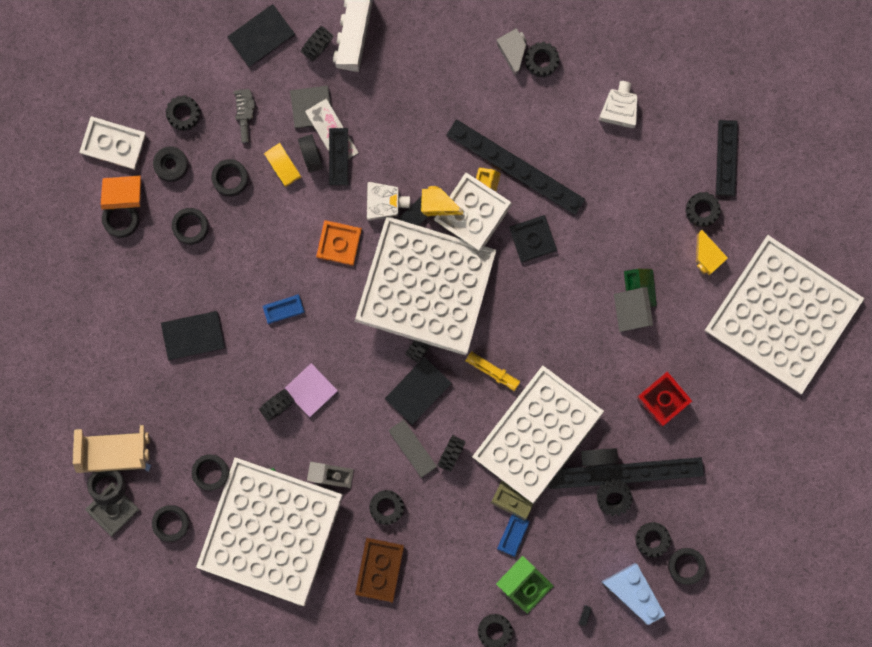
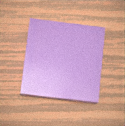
[284,363,337,417]

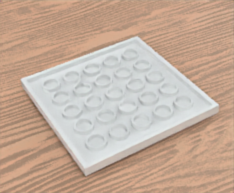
[354,216,496,355]
[704,235,864,394]
[196,458,343,606]

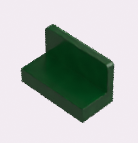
[624,268,657,307]

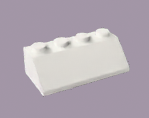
[333,0,373,72]

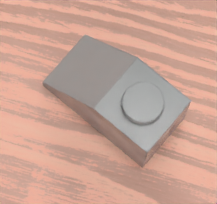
[496,28,527,75]
[307,462,354,488]

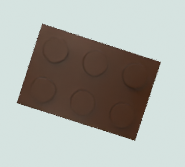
[355,537,404,602]

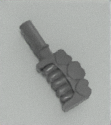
[234,89,255,143]

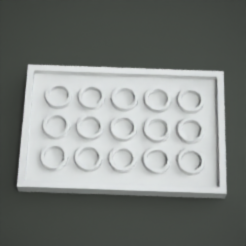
[472,365,604,504]

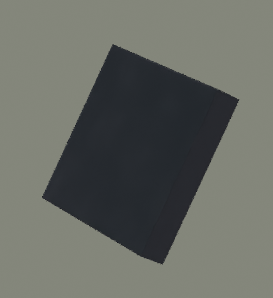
[509,215,557,263]

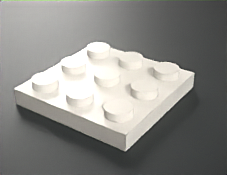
[434,173,513,251]

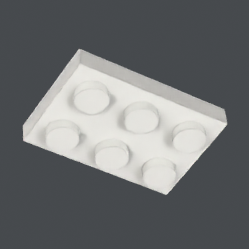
[79,117,146,170]

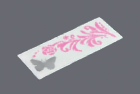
[305,99,358,159]

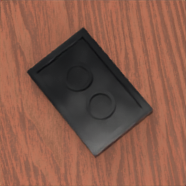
[227,4,295,68]
[161,311,225,360]
[385,357,452,425]

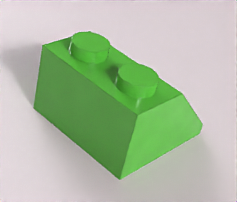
[496,556,554,614]

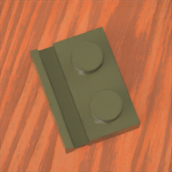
[491,480,533,521]

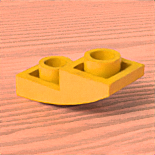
[264,143,302,187]

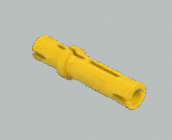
[465,351,520,391]

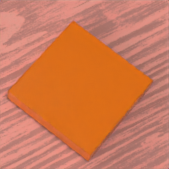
[101,176,141,210]
[316,220,362,266]

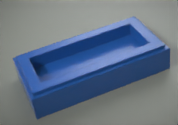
[262,294,305,324]
[497,514,530,557]

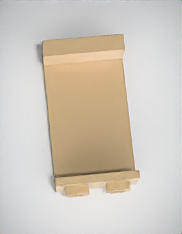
[73,425,150,473]

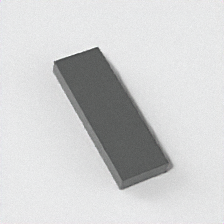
[388,419,437,478]

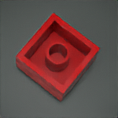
[636,371,692,427]

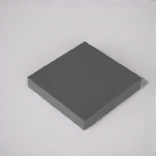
[290,86,330,129]
[614,287,653,332]
[85,482,140,537]

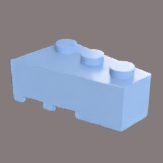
[601,563,665,625]

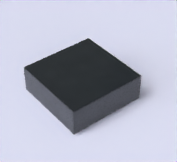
[578,605,592,626]

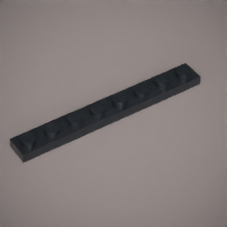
[446,119,585,215]
[549,457,704,489]

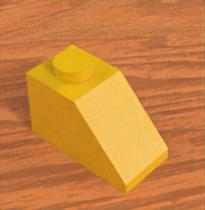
[421,186,463,216]
[696,230,728,275]

